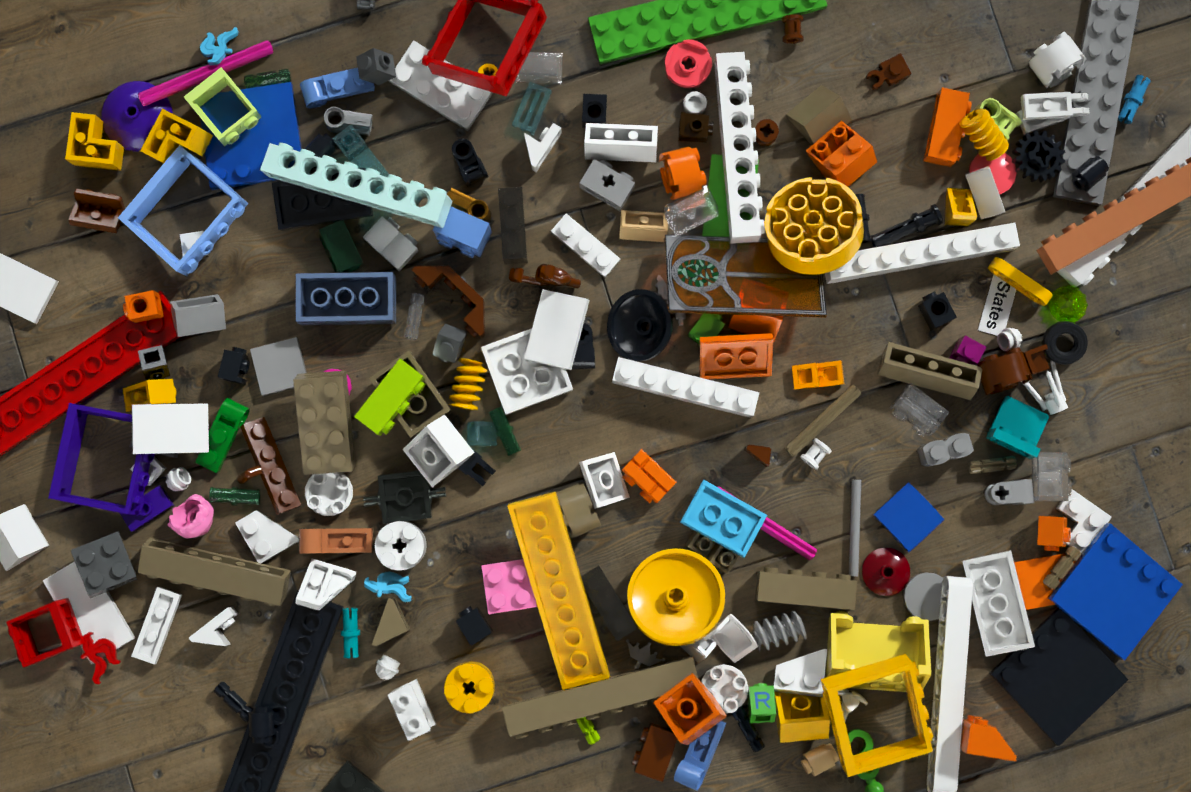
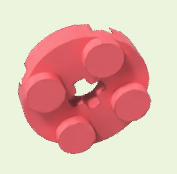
[665,40,712,88]

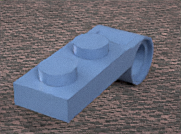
[300,68,375,108]
[674,721,726,791]

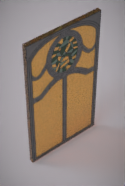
[664,235,827,318]

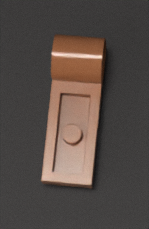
[299,528,373,554]

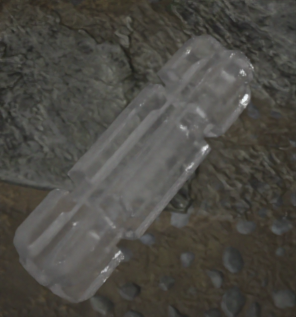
[404,293,425,340]

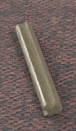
[785,385,861,456]

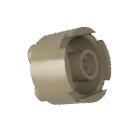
[556,482,601,539]

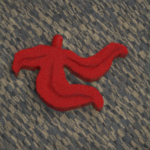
[80,632,121,685]

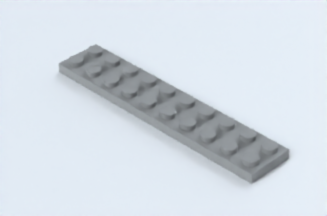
[1053,0,1140,206]

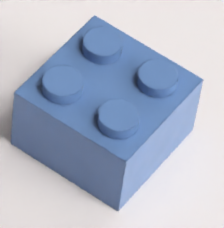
[433,207,492,258]

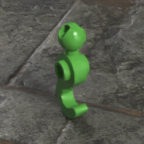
[847,728,884,792]

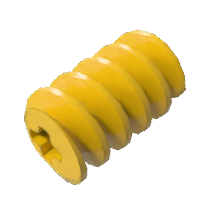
[960,109,1009,161]
[448,358,487,410]

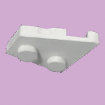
[235,510,299,564]
[295,559,356,610]
[774,649,827,697]

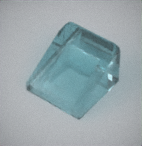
[467,421,497,446]

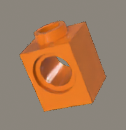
[123,290,164,323]

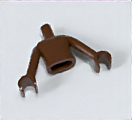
[509,264,581,289]

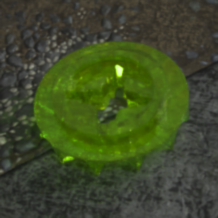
[1049,285,1088,323]

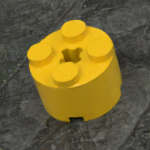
[444,661,495,713]

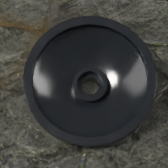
[607,289,673,361]

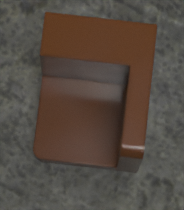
[1023,344,1050,375]

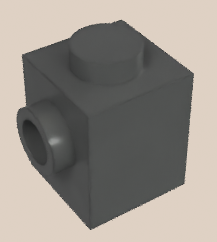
[356,48,396,85]
[432,324,468,363]

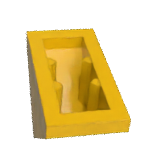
[945,188,977,226]

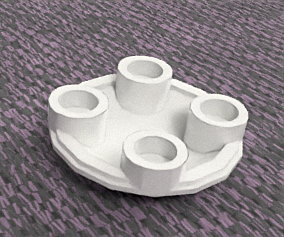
[305,472,353,516]
[701,664,748,713]

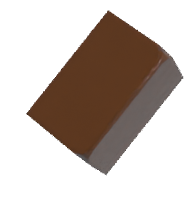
[745,445,771,467]

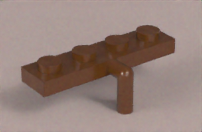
[237,417,301,515]

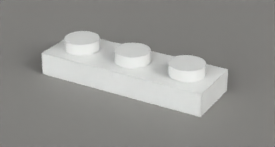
[551,214,620,278]
[132,587,182,664]

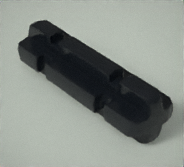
[214,682,253,722]
[732,706,765,752]

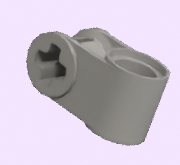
[984,479,1034,505]

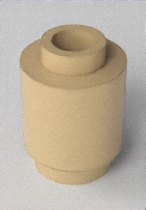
[801,743,839,777]

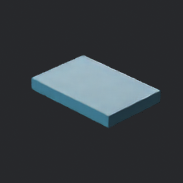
[680,480,767,558]

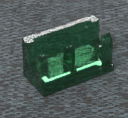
[318,220,363,273]

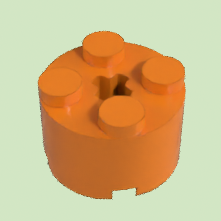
[659,146,707,200]

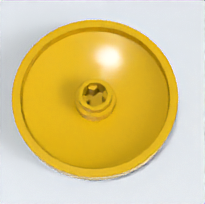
[627,549,725,646]

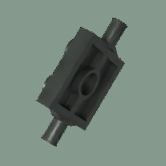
[363,471,446,524]

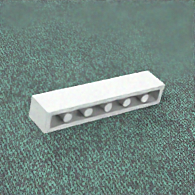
[612,357,759,418]

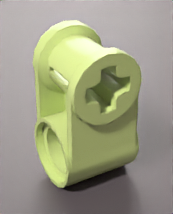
[975,98,1022,140]

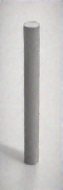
[849,480,861,577]

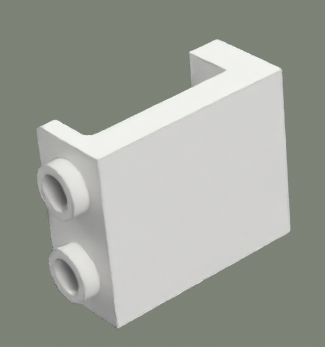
[388,679,437,741]

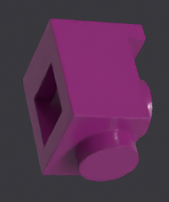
[949,335,986,365]

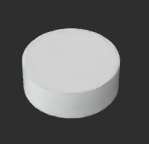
[683,91,707,114]

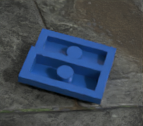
[874,482,944,553]

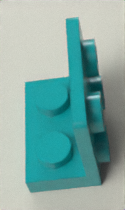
[986,396,1049,459]

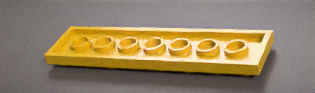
[507,491,610,690]

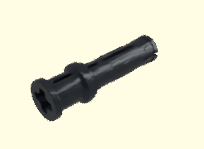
[870,204,943,248]

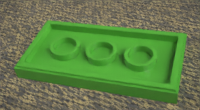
[700,154,759,254]

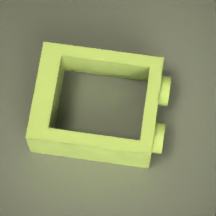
[184,67,261,146]

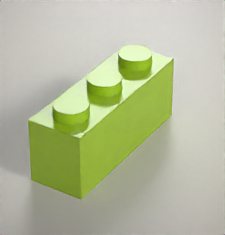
[354,358,426,436]

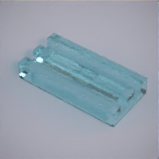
[512,82,552,135]

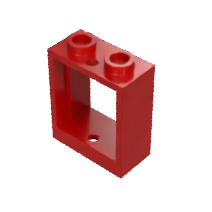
[6,598,85,668]

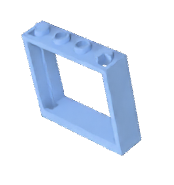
[118,145,249,276]

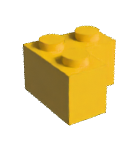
[140,109,213,163]
[65,112,124,171]

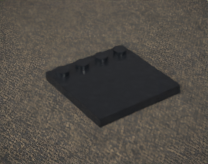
[989,607,1128,746]

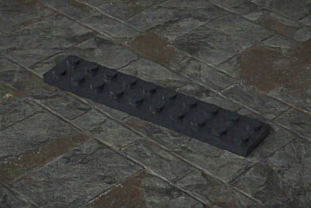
[223,590,344,792]

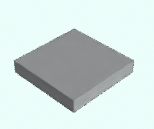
[250,337,307,396]

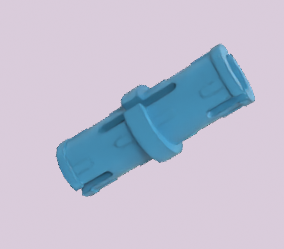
[1118,75,1151,124]

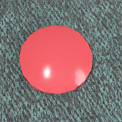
[969,153,1017,194]

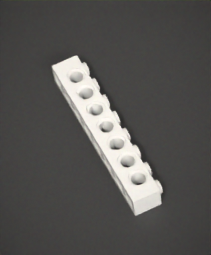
[714,52,765,244]

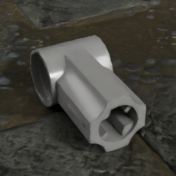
[324,107,373,136]

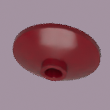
[862,547,910,596]

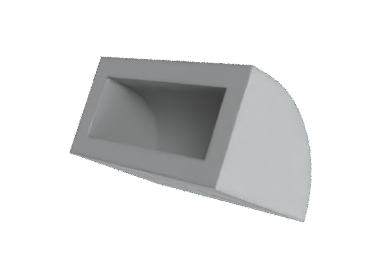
[170,294,226,337]

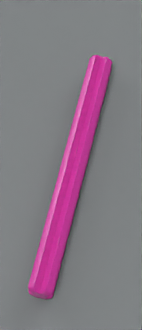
[138,40,273,106]

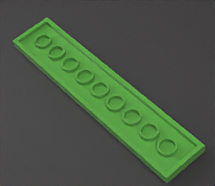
[588,0,827,64]

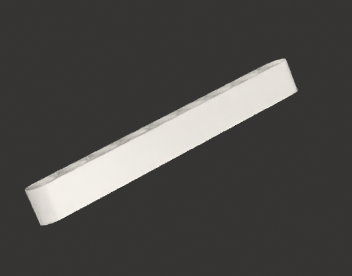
[927,576,973,792]

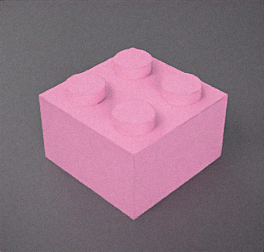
[481,559,537,614]

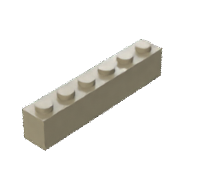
[138,538,291,606]

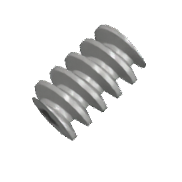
[753,611,807,652]

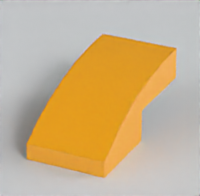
[792,360,845,390]

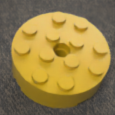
[764,177,864,275]

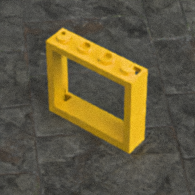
[821,654,933,777]

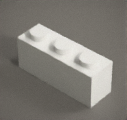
[584,123,658,162]

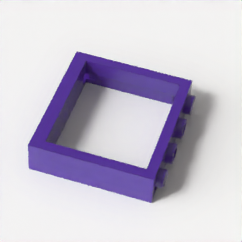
[48,403,155,515]

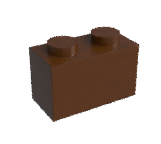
[631,722,677,782]

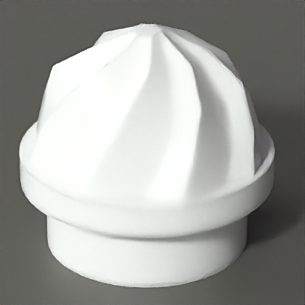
[997,328,1023,351]
[165,467,191,491]
[375,655,400,680]

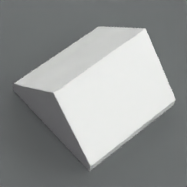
[579,452,630,509]
[0,504,49,571]

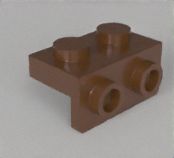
[68,189,125,233]

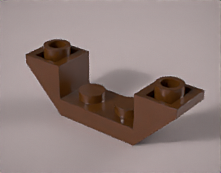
[412,266,485,339]

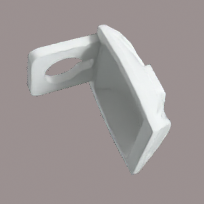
[703,614,758,663]

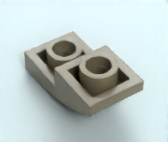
[685,531,740,575]

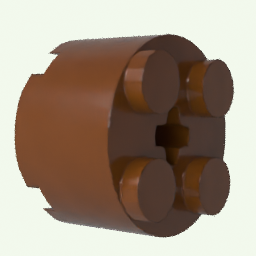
[977,347,1033,395]

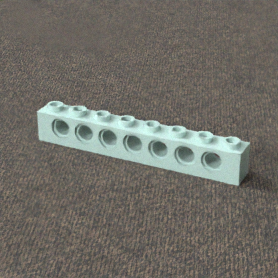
[260,143,453,228]

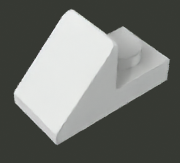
[524,123,562,172]
[189,606,239,646]

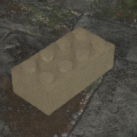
[293,371,356,475]

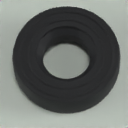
[1042,321,1088,365]

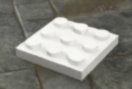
[481,328,573,415]

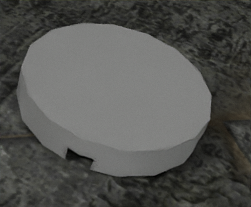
[903,572,943,621]

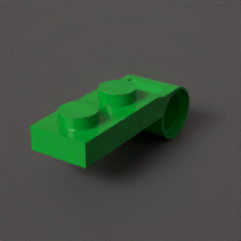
[195,398,250,473]

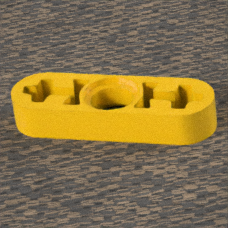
[988,257,1053,306]

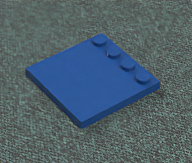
[200,82,302,190]
[1048,523,1183,660]

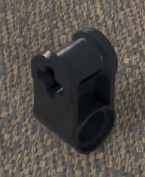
[452,138,489,187]
[572,323,595,370]

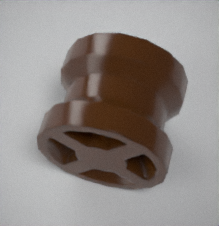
[755,119,779,147]

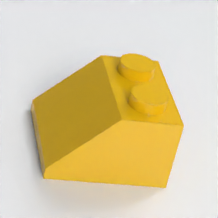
[774,692,830,743]

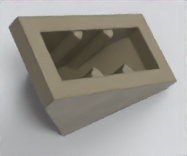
[372,597,410,646]

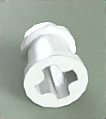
[800,438,832,470]

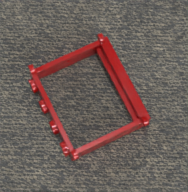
[422,0,547,97]

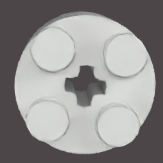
[1028,32,1087,88]
[375,521,427,571]

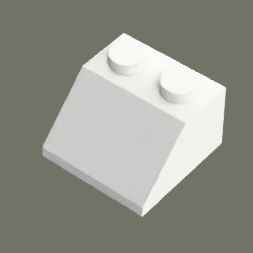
[403,415,474,487]

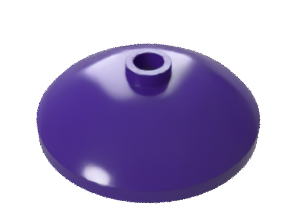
[101,81,173,152]

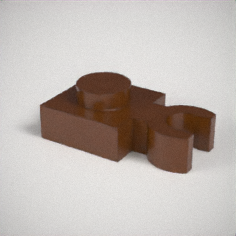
[866,53,912,90]

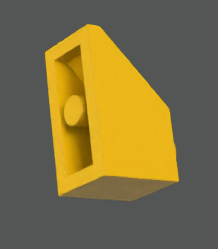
[123,379,176,412]

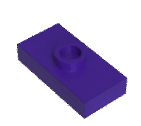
[119,485,175,532]

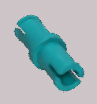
[341,608,361,658]

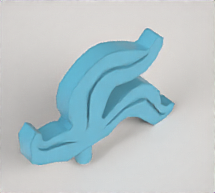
[200,27,239,65]
[364,571,411,602]

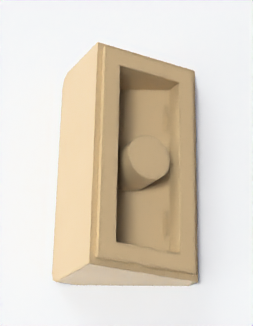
[619,210,668,242]

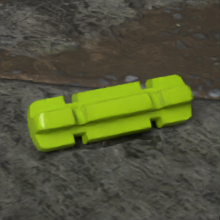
[576,717,600,745]

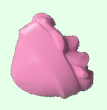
[167,494,214,538]

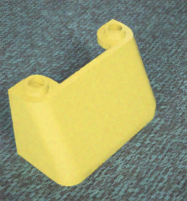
[826,611,931,692]

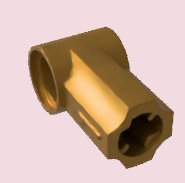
[447,188,491,222]

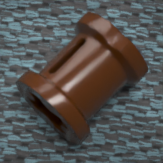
[782,14,804,44]

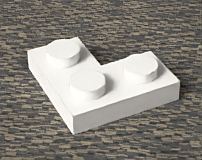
[1056,489,1112,555]

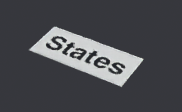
[978,274,1016,336]

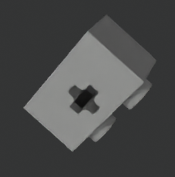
[579,159,635,211]

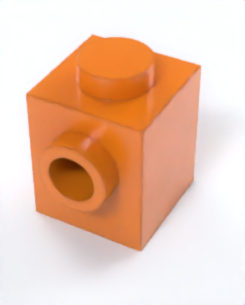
[1037,516,1071,551]

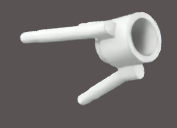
[1022,360,1068,415]

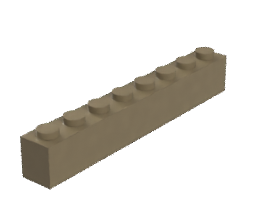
[502,656,698,739]

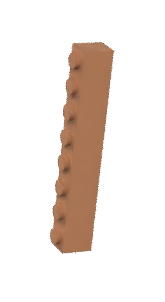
[1036,157,1191,275]

